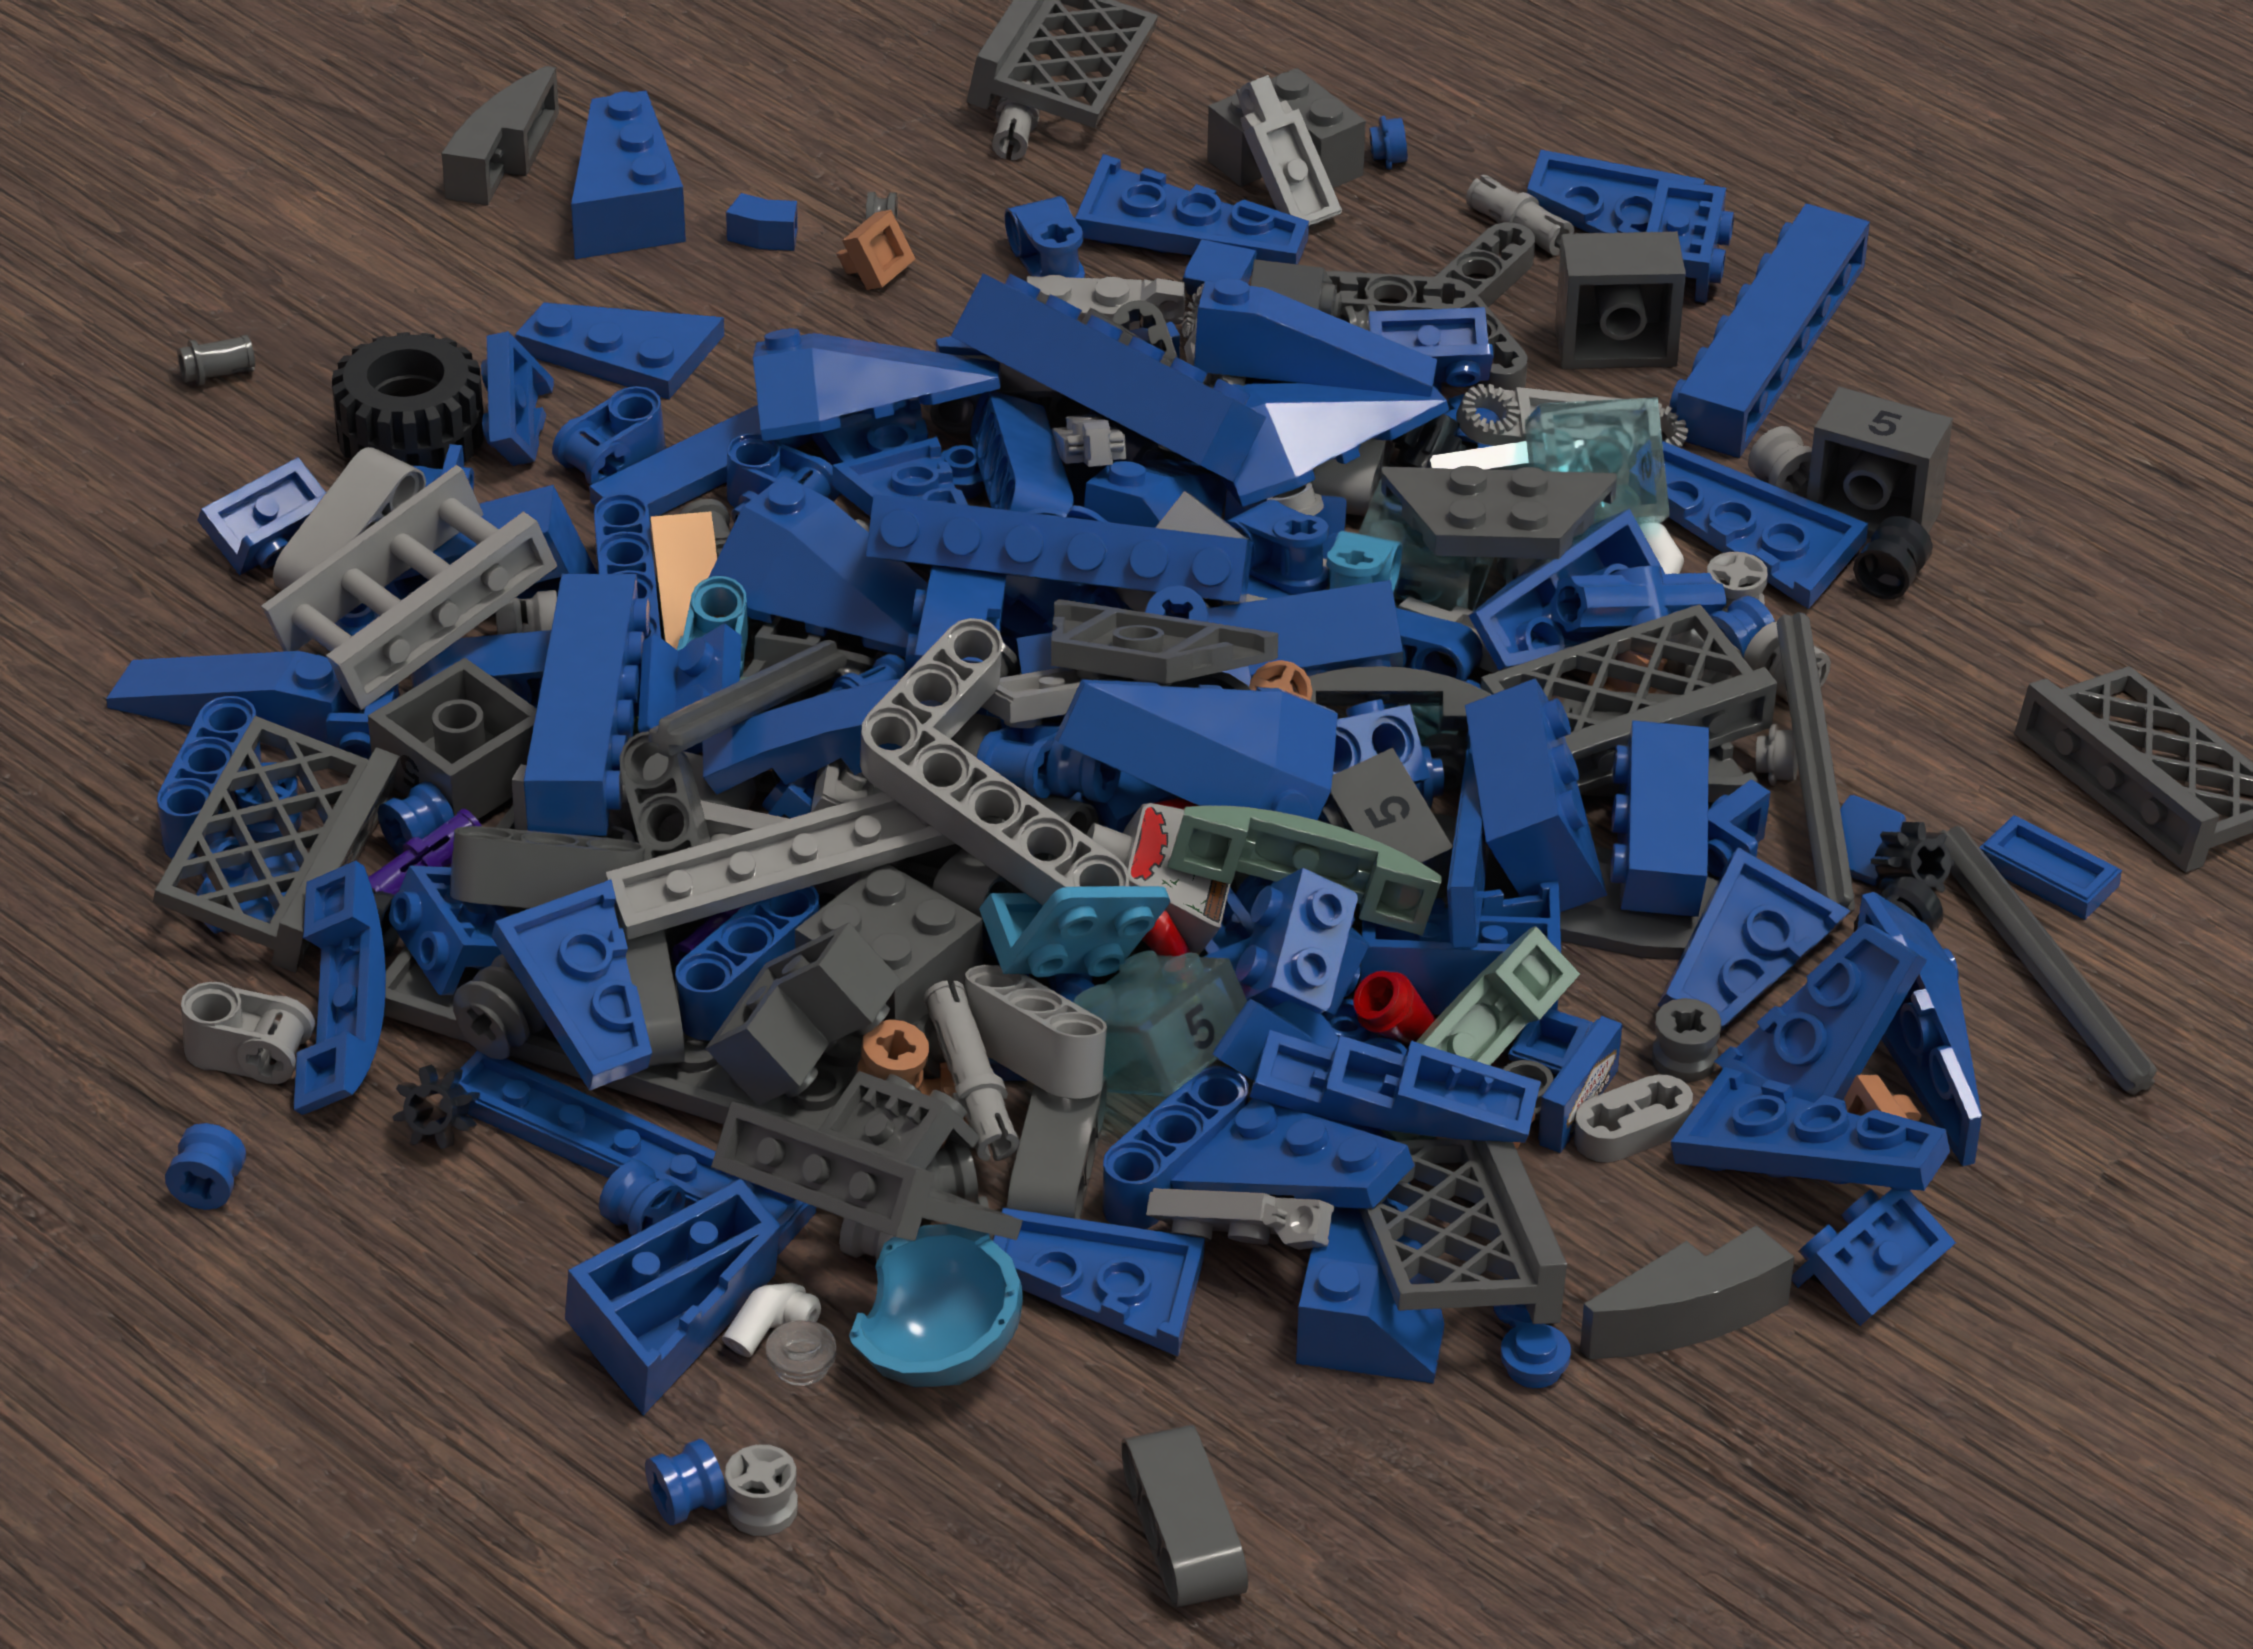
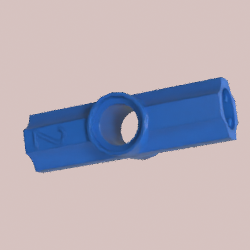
[1550,565,1727,633]

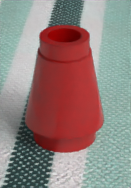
[1353,971,1436,1047]

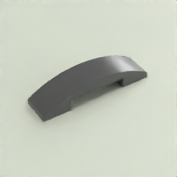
[1308,666,1492,731]

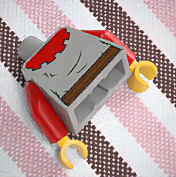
[1087,798,1230,1005]

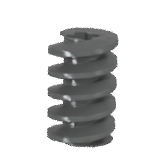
[453,954,546,1060]

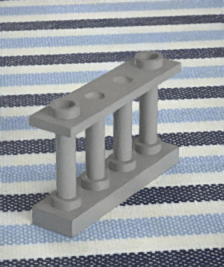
[261,465,558,710]

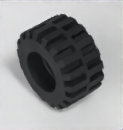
[332,332,484,469]

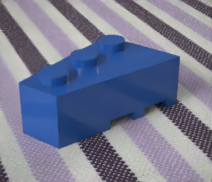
[571,91,686,259]
[1360,881,1561,1015]
[565,1179,781,1416]

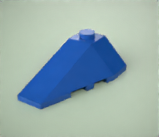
[1194,278,1437,397]

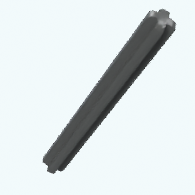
[1776,612,1855,916]
[648,640,847,757]
[1939,826,2157,1095]

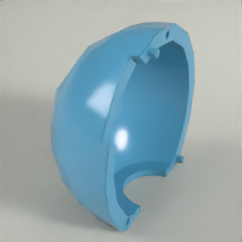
[849,1224,1023,1387]

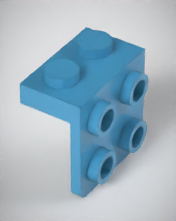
[979,886,1170,977]

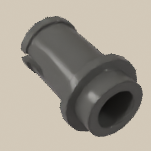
[177,335,255,386]

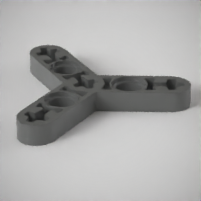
[1326,222,1535,391]

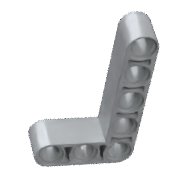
[860,618,1129,905]

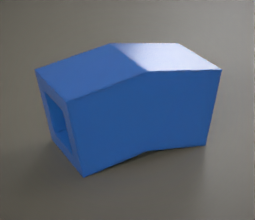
[726,193,798,251]

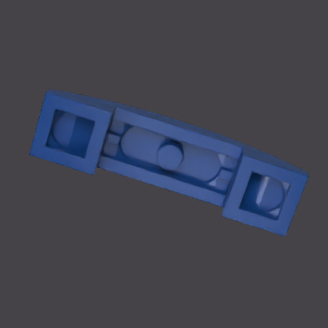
[294,861,386,1115]

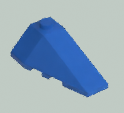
[753,328,1001,442]
[1215,383,1449,507]
[1084,458,1227,528]
[708,475,928,657]
[1468,509,1665,670]
[106,651,365,743]
[1055,680,1338,820]
[1858,892,1982,1166]
[1296,1182,1445,1384]

